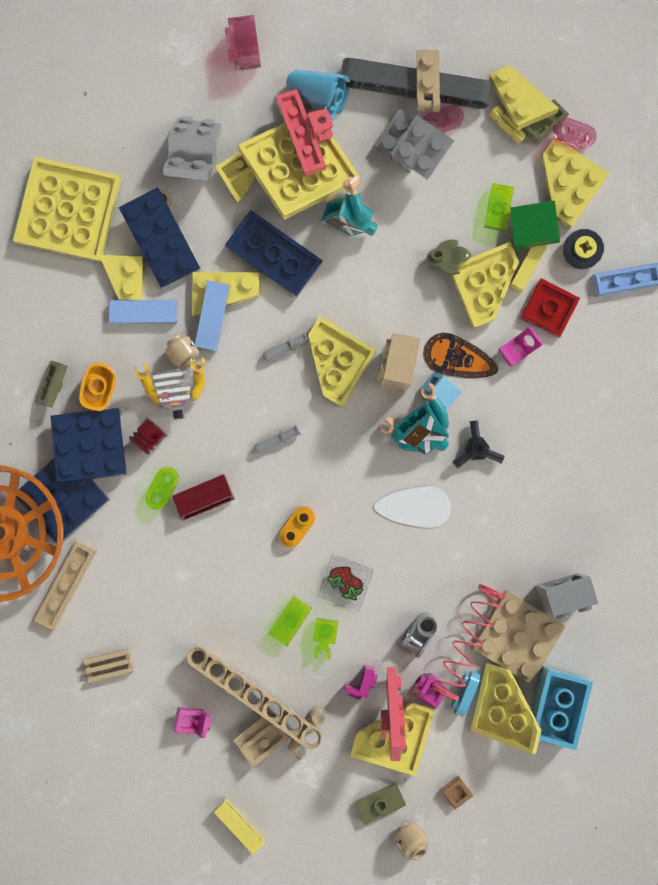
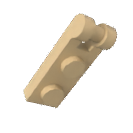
[416,50,440,112]

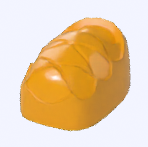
[79,362,116,411]

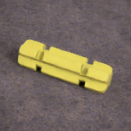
[490,106,526,144]

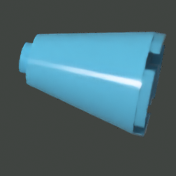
[286,69,350,120]

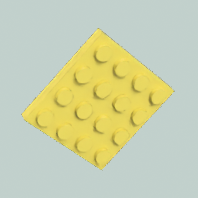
[238,109,361,220]
[13,156,122,263]

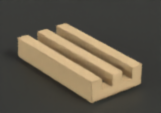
[83,649,134,683]

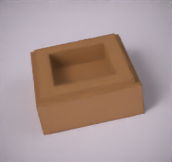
[441,775,473,810]

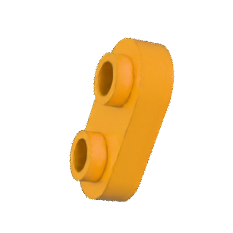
[280,506,315,547]

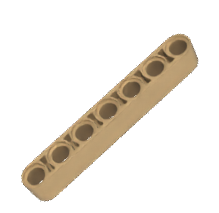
[187,647,322,749]

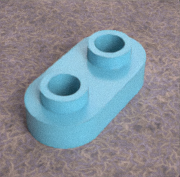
[451,671,480,717]

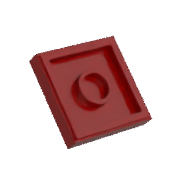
[520,278,580,338]

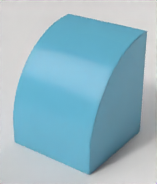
[421,372,461,409]

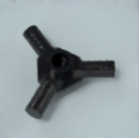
[452,420,505,469]

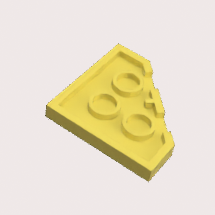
[541,136,609,229]
[451,242,519,329]
[308,316,377,408]
[470,663,541,754]
[350,701,435,777]

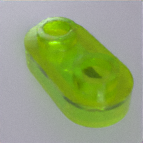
[145,467,179,510]

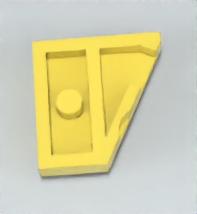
[101,255,145,300]

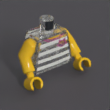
[135,357,205,420]

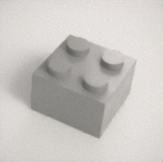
[535,573,598,619]

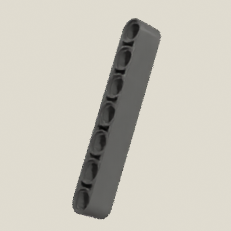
[340,58,491,109]

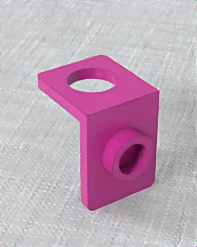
[498,327,543,367]

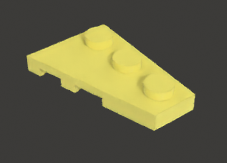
[489,65,559,130]
[192,272,260,317]

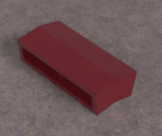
[172,474,235,521]

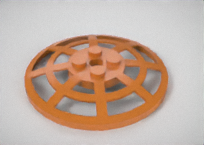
[0,465,63,602]

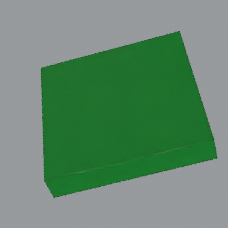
[510,200,560,249]

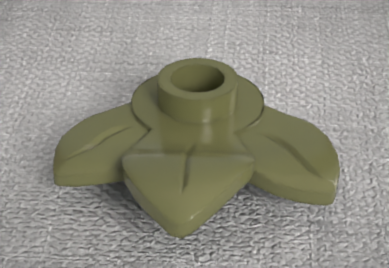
[427,239,471,275]

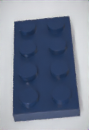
[118,187,201,288]
[225,210,323,297]

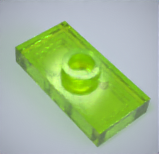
[483,183,514,232]
[269,595,312,646]

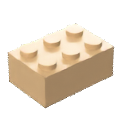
[377,333,420,393]

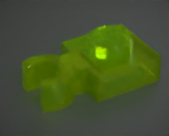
[313,618,338,660]

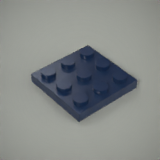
[50,408,127,483]
[16,458,110,544]

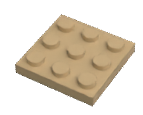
[472,590,566,685]

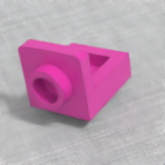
[345,665,377,699]
[412,673,448,709]
[172,707,211,738]

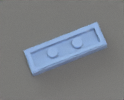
[592,263,658,297]
[195,280,230,351]
[109,300,177,324]

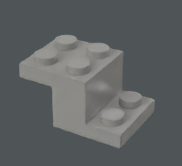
[374,108,454,180]
[163,116,221,181]

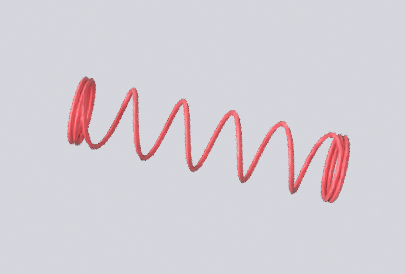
[432,584,505,701]

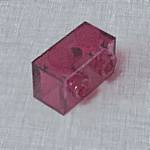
[225,15,261,71]

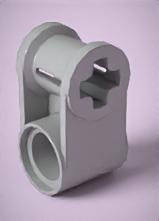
[399,613,437,658]

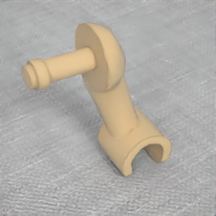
[288,707,325,760]

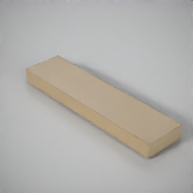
[33,540,97,632]

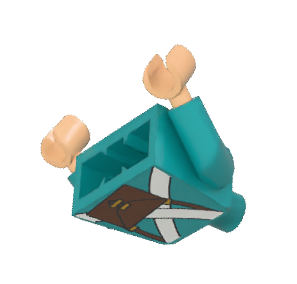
[320,175,378,236]
[380,383,449,455]

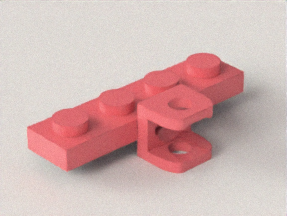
[276,89,333,176]
[380,667,406,761]

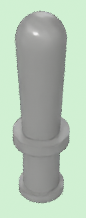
[262,332,309,361]
[253,425,301,454]

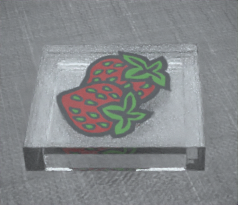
[317,554,375,612]

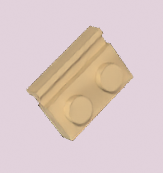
[233,711,290,767]

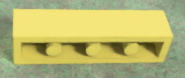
[509,244,549,293]
[214,798,264,855]

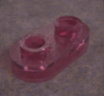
[423,105,464,133]
[553,118,597,149]

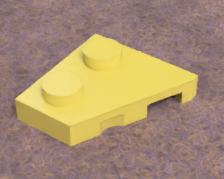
[215,152,256,204]

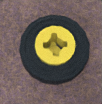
[563,229,604,269]

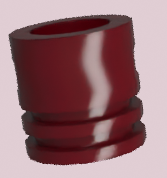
[129,418,167,455]

